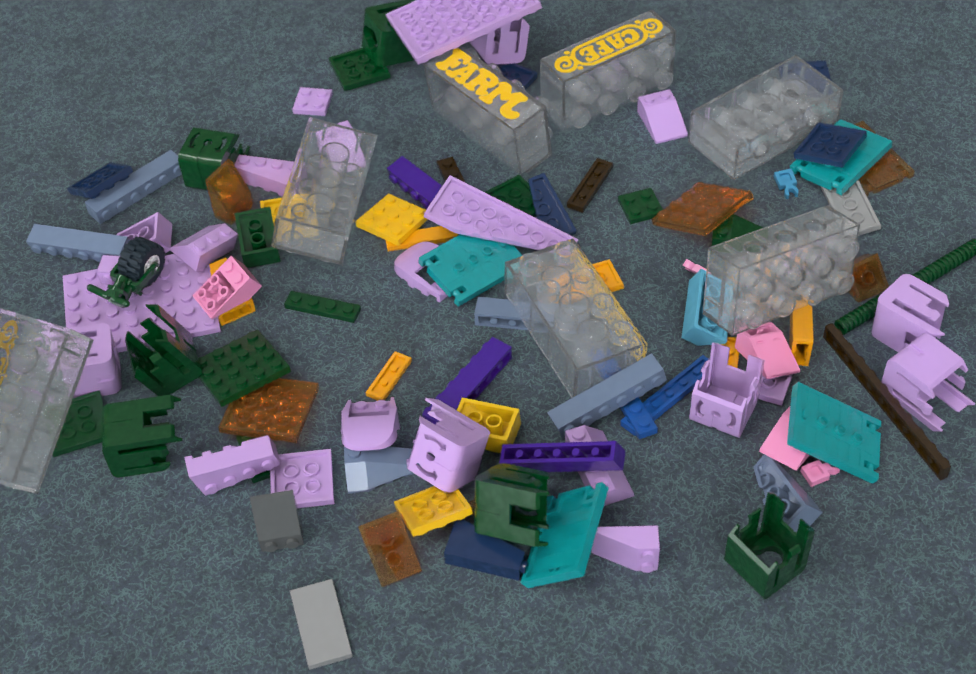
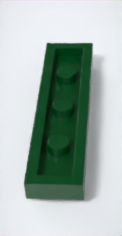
[284,291,361,323]

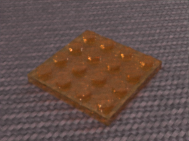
[652,182,753,236]
[218,378,319,443]

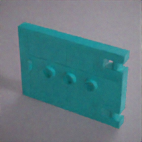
[790,119,892,196]
[418,234,528,307]
[787,382,881,483]
[521,482,609,588]

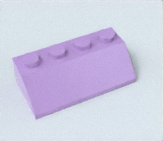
[565,425,634,506]

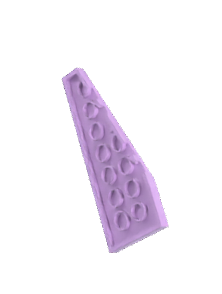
[424,175,578,256]

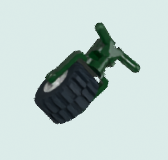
[87,236,165,308]

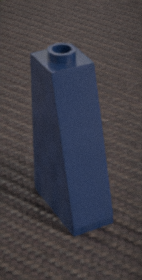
[444,519,528,581]

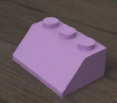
[170,224,238,271]

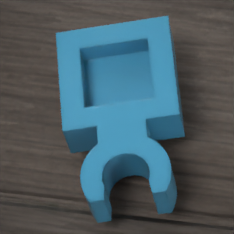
[773,169,798,199]

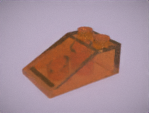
[205,159,254,225]
[358,511,422,587]

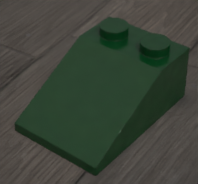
[234,207,281,268]
[711,212,768,258]

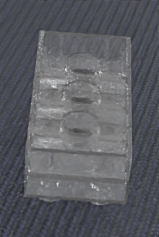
[688,55,844,180]
[702,205,860,336]

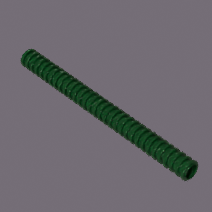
[834,238,976,335]

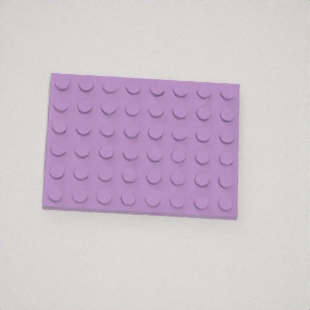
[386,0,542,64]
[63,254,221,353]

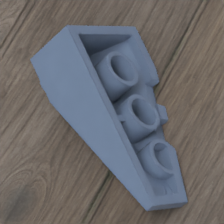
[344,447,421,494]
[753,454,823,532]

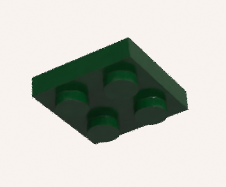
[618,188,664,225]

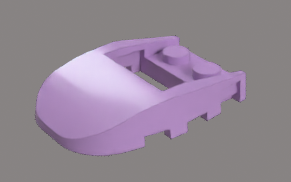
[394,242,448,303]
[341,397,400,451]

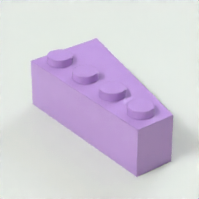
[233,155,307,197]
[184,435,281,496]

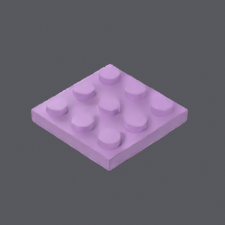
[270,449,334,508]

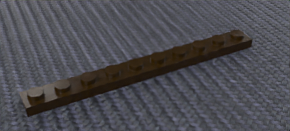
[823,323,951,481]

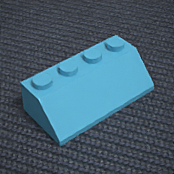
[681,269,733,346]

